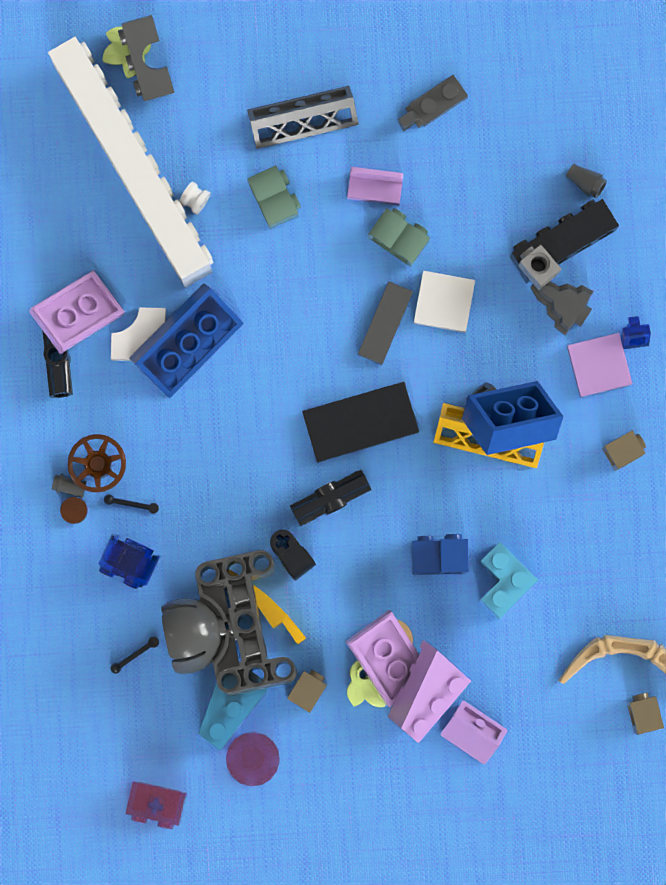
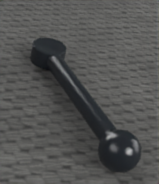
[104,494,159,514]
[110,637,159,674]

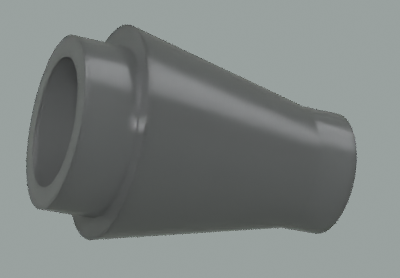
[566,163,607,198]

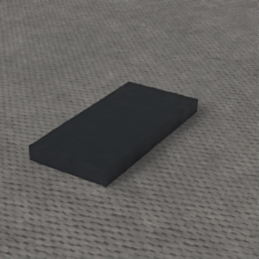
[302,381,419,463]

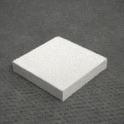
[413,271,475,333]

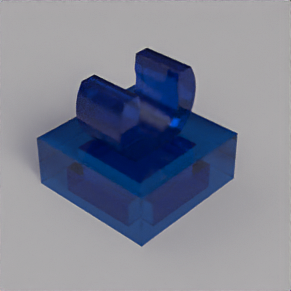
[621,316,651,349]

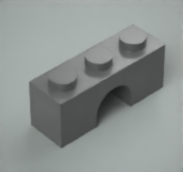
[118,14,175,101]

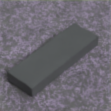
[358,282,413,365]

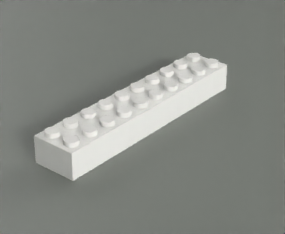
[48,36,214,288]

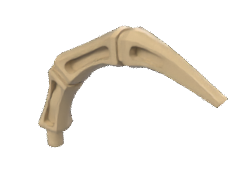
[558,634,666,684]

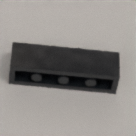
[510,199,619,284]

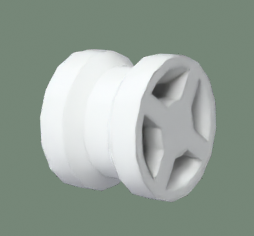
[179,182,211,215]

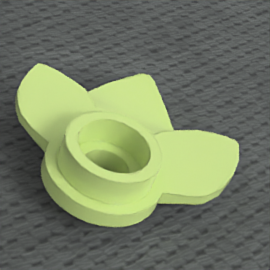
[102,26,151,78]
[347,660,386,707]

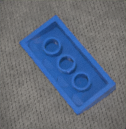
[129,283,244,399]

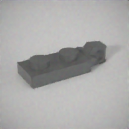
[398,75,468,131]

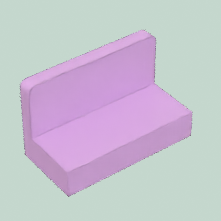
[347,167,403,206]
[441,700,508,764]

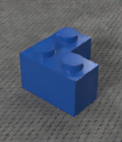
[412,534,468,575]

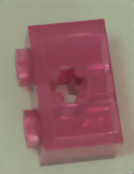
[125,781,188,829]

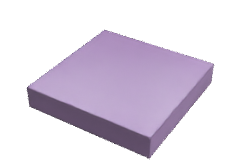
[567,333,633,398]

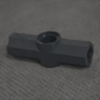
[42,330,73,398]
[290,470,372,526]

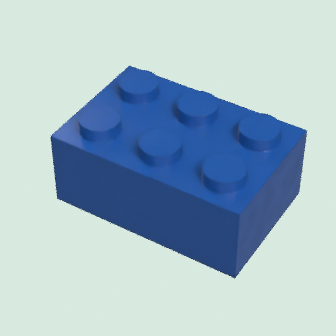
[462,381,564,455]

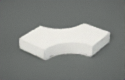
[111,307,166,361]

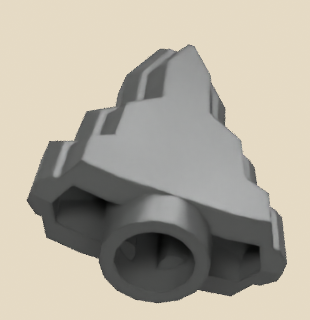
[530,281,594,336]

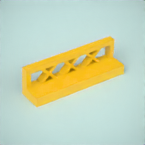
[433,403,544,468]

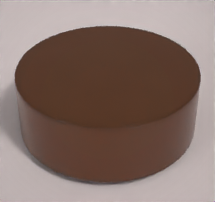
[60,497,88,524]

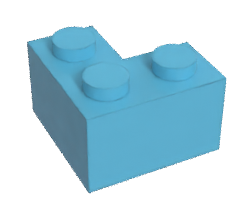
[479,542,538,619]

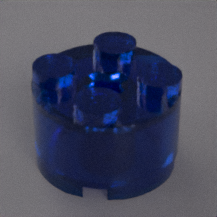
[98,533,161,589]

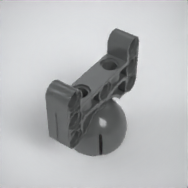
[161,550,297,695]

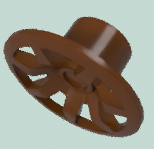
[68,434,126,493]

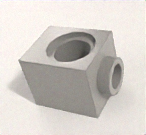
[518,245,561,290]

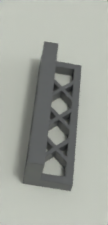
[247,86,359,149]

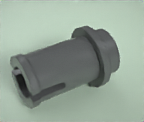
[51,473,87,498]

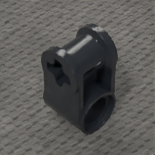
[270,530,316,581]

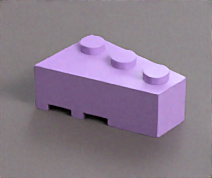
[388,640,471,743]

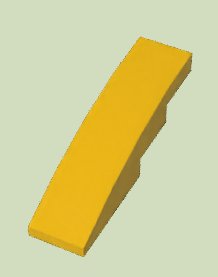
[229,569,307,644]

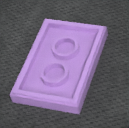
[29,270,125,354]
[345,610,419,707]

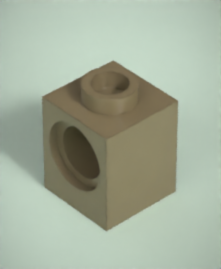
[602,430,646,471]
[287,669,327,713]
[627,692,664,735]

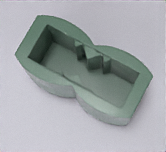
[247,165,301,229]
[368,208,430,267]

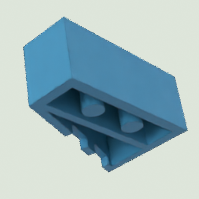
[199,671,269,750]

